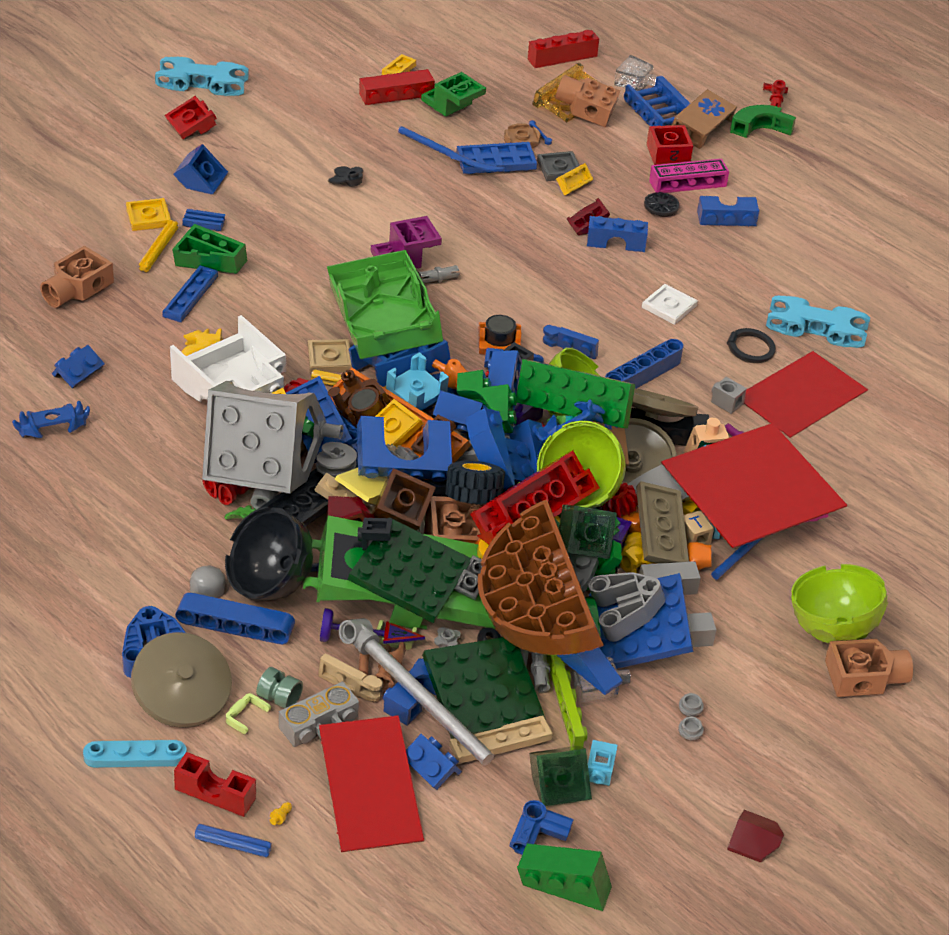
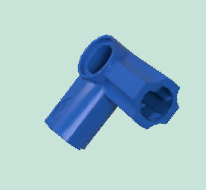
[510,800,574,855]

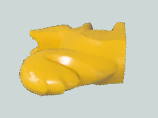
[182,328,223,356]
[620,532,659,573]

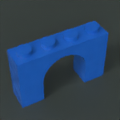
[357,416,452,482]

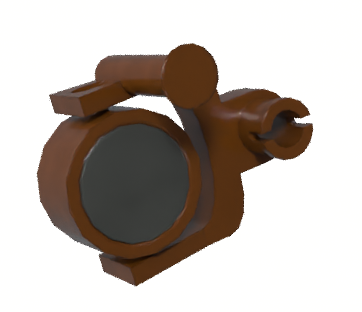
[328,370,390,426]

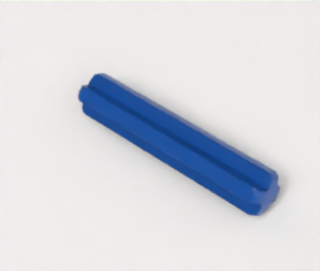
[195,824,272,857]

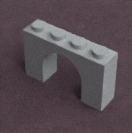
[640,561,716,647]

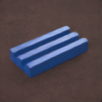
[182,209,225,231]

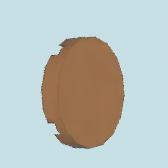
[504,123,541,148]

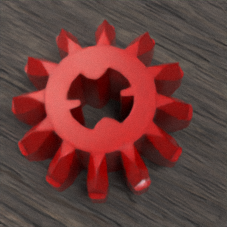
[601,482,638,518]

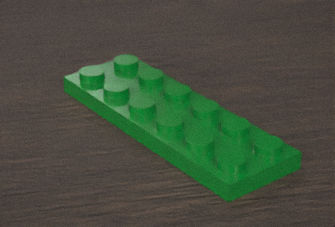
[516,359,636,428]

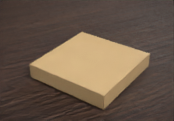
[308,339,352,373]

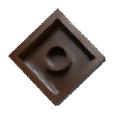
[372,468,435,531]

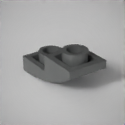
[454,555,482,600]

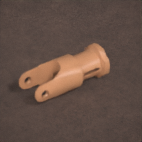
[375,642,406,691]

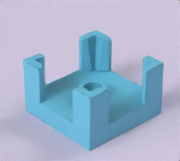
[386,352,449,411]

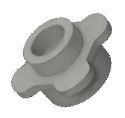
[434,627,461,648]

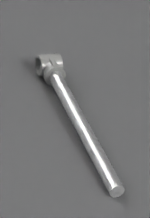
[339,618,494,766]

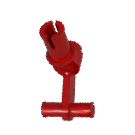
[762,79,788,108]

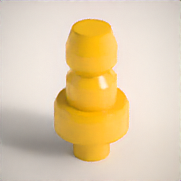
[270,802,292,825]

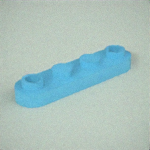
[83,740,187,768]

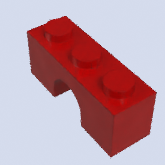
[174,752,256,817]

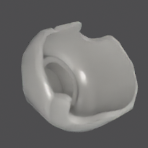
[190,565,226,598]

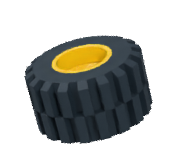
[445,461,505,504]

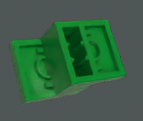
[421,72,486,117]

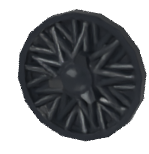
[644,192,680,216]

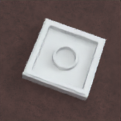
[642,284,698,325]

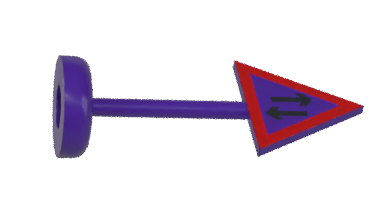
[320,608,425,644]

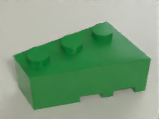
[172,224,248,274]
[517,843,612,912]

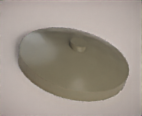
[632,388,699,419]
[622,418,677,484]
[131,632,232,728]

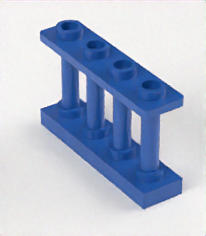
[624,76,690,126]

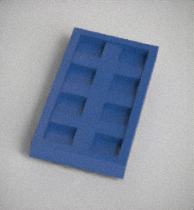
[456,142,537,174]
[286,376,354,463]

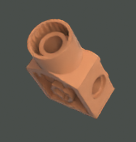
[555,75,621,127]
[40,245,114,308]
[425,496,480,543]
[825,639,913,697]

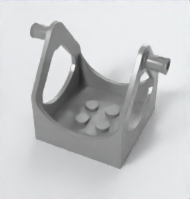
[202,381,343,493]

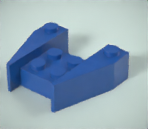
[349,339,451,387]
[465,408,543,491]

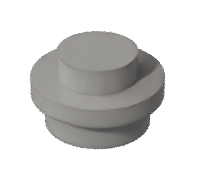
[679,693,704,717]
[678,716,703,740]

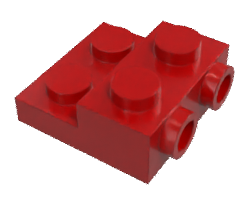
[164,96,217,139]

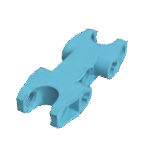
[155,57,249,96]
[766,295,870,348]

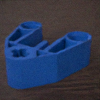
[122,606,186,678]

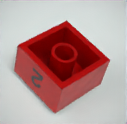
[646,125,693,165]

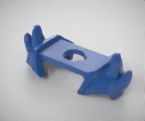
[536,400,605,446]
[12,401,90,438]

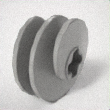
[316,442,357,477]

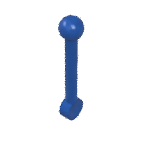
[529,120,552,145]

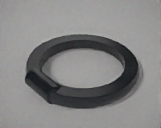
[727,328,776,363]

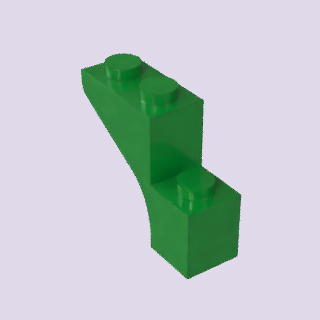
[457,370,517,433]

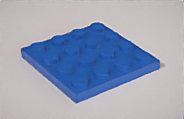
[589,573,694,669]

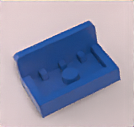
[52,345,105,388]
[406,734,462,790]

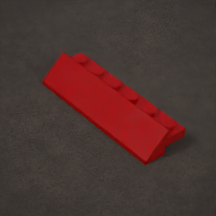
[470,450,600,545]

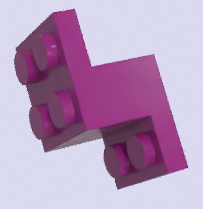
[370,216,442,269]

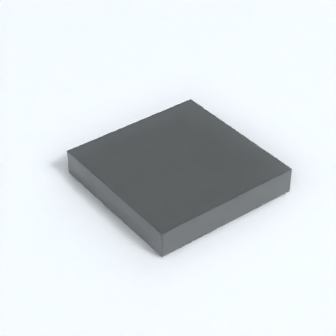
[537,151,580,181]

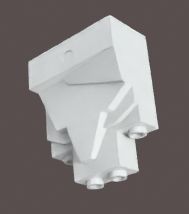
[170,315,286,402]

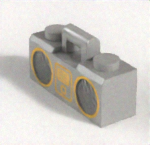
[279,681,359,747]

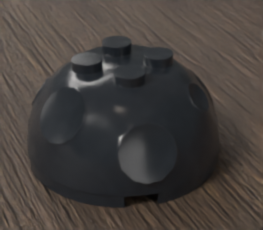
[225,506,313,601]

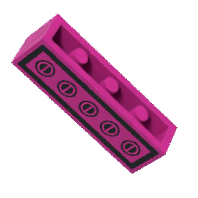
[649,158,729,193]

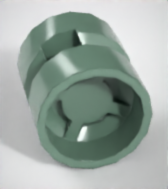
[256,667,303,709]

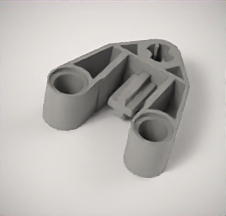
[589,572,665,642]

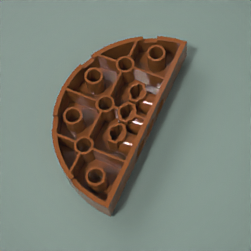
[478,499,604,655]

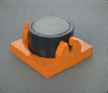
[478,314,521,354]

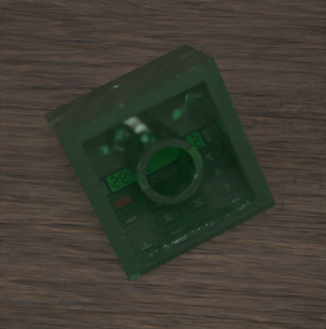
[559,505,617,559]
[529,746,592,806]

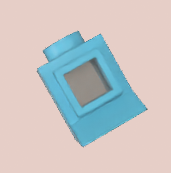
[585,740,618,786]

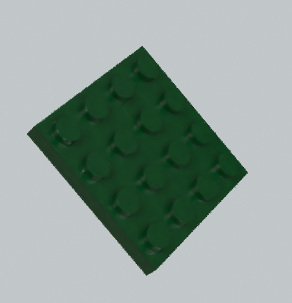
[347,517,471,623]
[422,637,546,739]

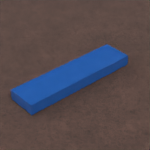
[162,265,218,322]

